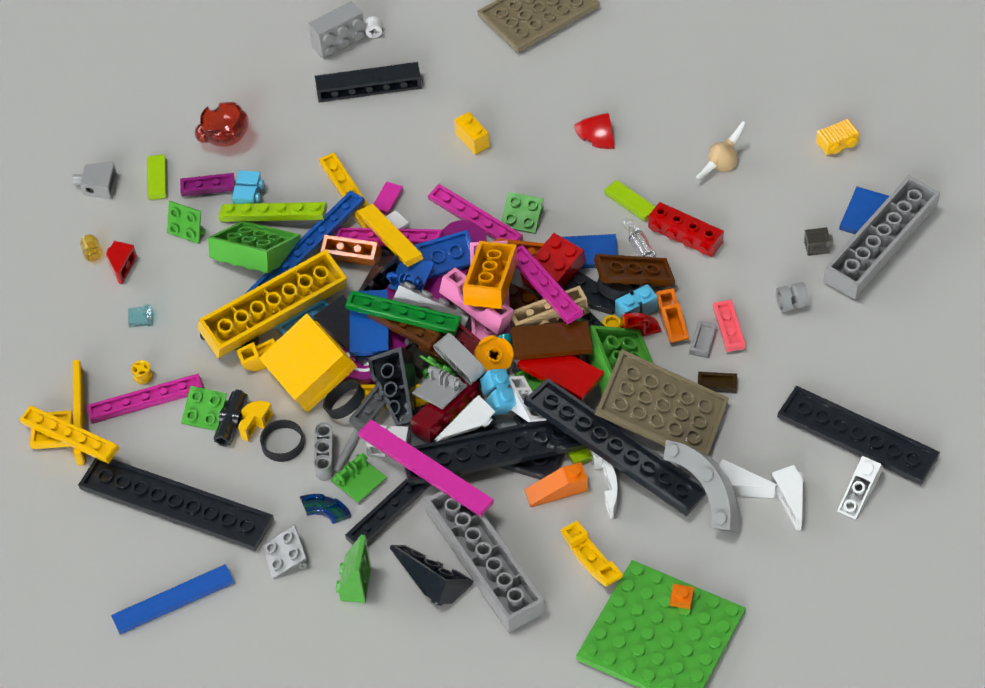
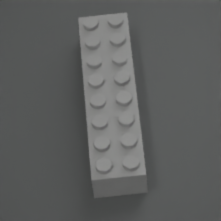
[823,175,940,300]
[425,491,545,633]

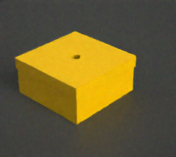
[259,313,357,412]

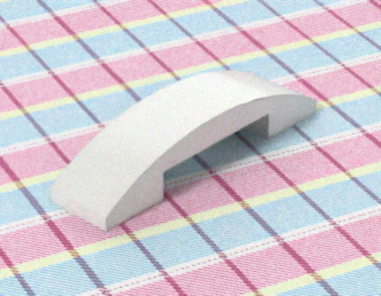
[589,449,618,519]

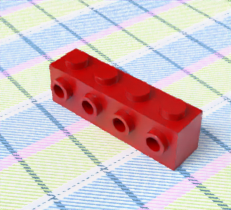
[648,202,724,257]

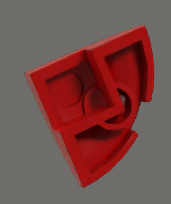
[574,113,614,149]
[620,313,661,336]

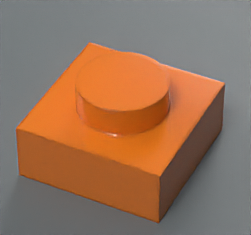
[670,584,694,609]

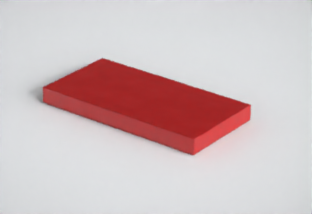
[517,355,604,401]

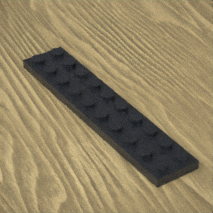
[524,378,707,516]
[404,420,587,486]
[78,458,274,551]

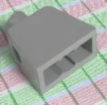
[72,162,117,199]

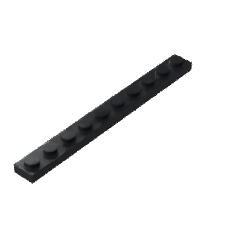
[345,415,498,544]

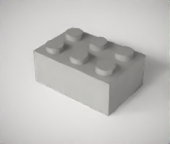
[308,1,366,59]

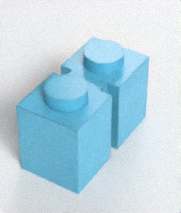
[232,170,264,204]
[615,284,658,319]
[479,368,517,415]

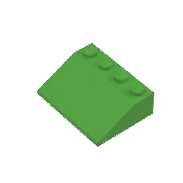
[208,221,301,273]
[587,325,653,394]

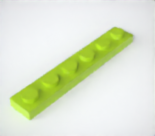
[218,202,328,222]

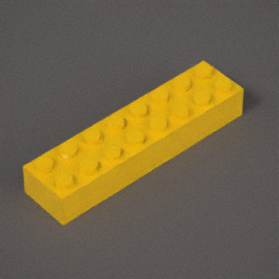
[198,250,347,359]

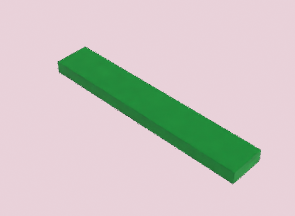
[345,290,462,336]

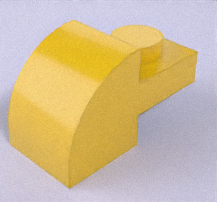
[236,338,275,371]
[238,401,274,441]

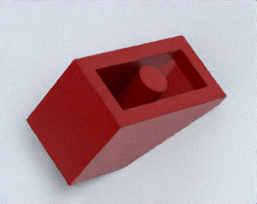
[106,241,137,284]

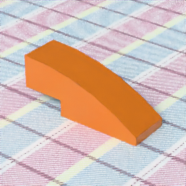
[655,288,689,343]

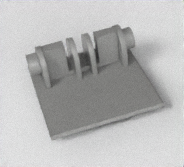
[412,366,467,409]
[262,525,308,579]

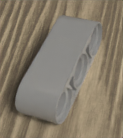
[433,333,486,385]
[314,422,334,481]

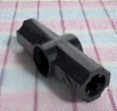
[213,389,248,447]

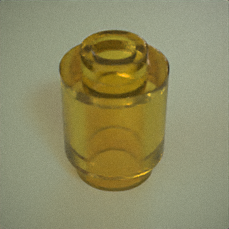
[80,234,102,261]

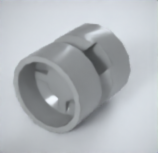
[776,282,809,312]

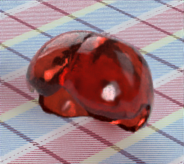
[194,102,249,147]

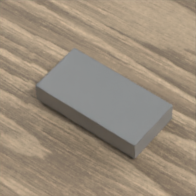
[689,321,717,358]

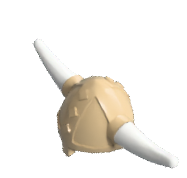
[696,121,745,179]

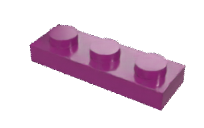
[180,173,235,197]

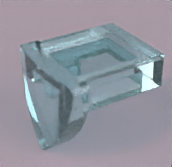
[128,304,154,328]

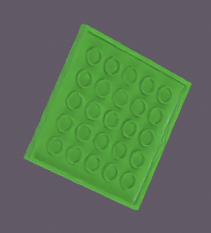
[576,560,746,688]

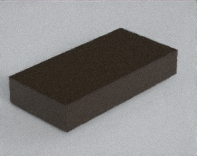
[697,371,737,393]

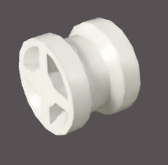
[365,16,382,38]

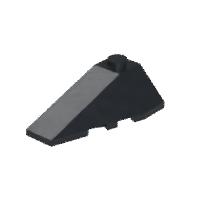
[358,255,400,291]
[368,347,416,426]
[390,545,474,606]

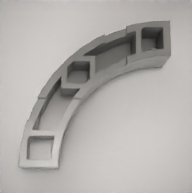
[663,440,740,532]

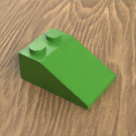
[336,535,371,603]

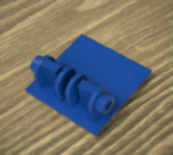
[387,260,435,292]

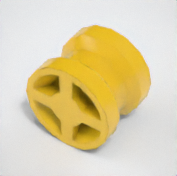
[131,360,153,384]

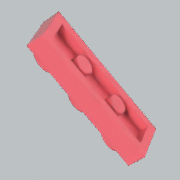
[713,300,746,352]

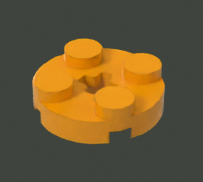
[474,335,514,372]

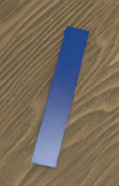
[111,564,234,634]

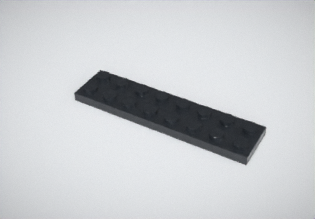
[777,385,940,485]

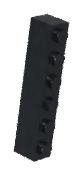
[315,62,422,103]

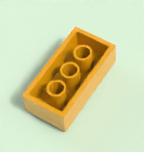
[463,241,517,309]

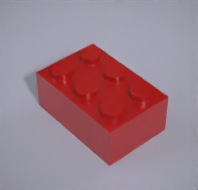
[520,233,586,294]

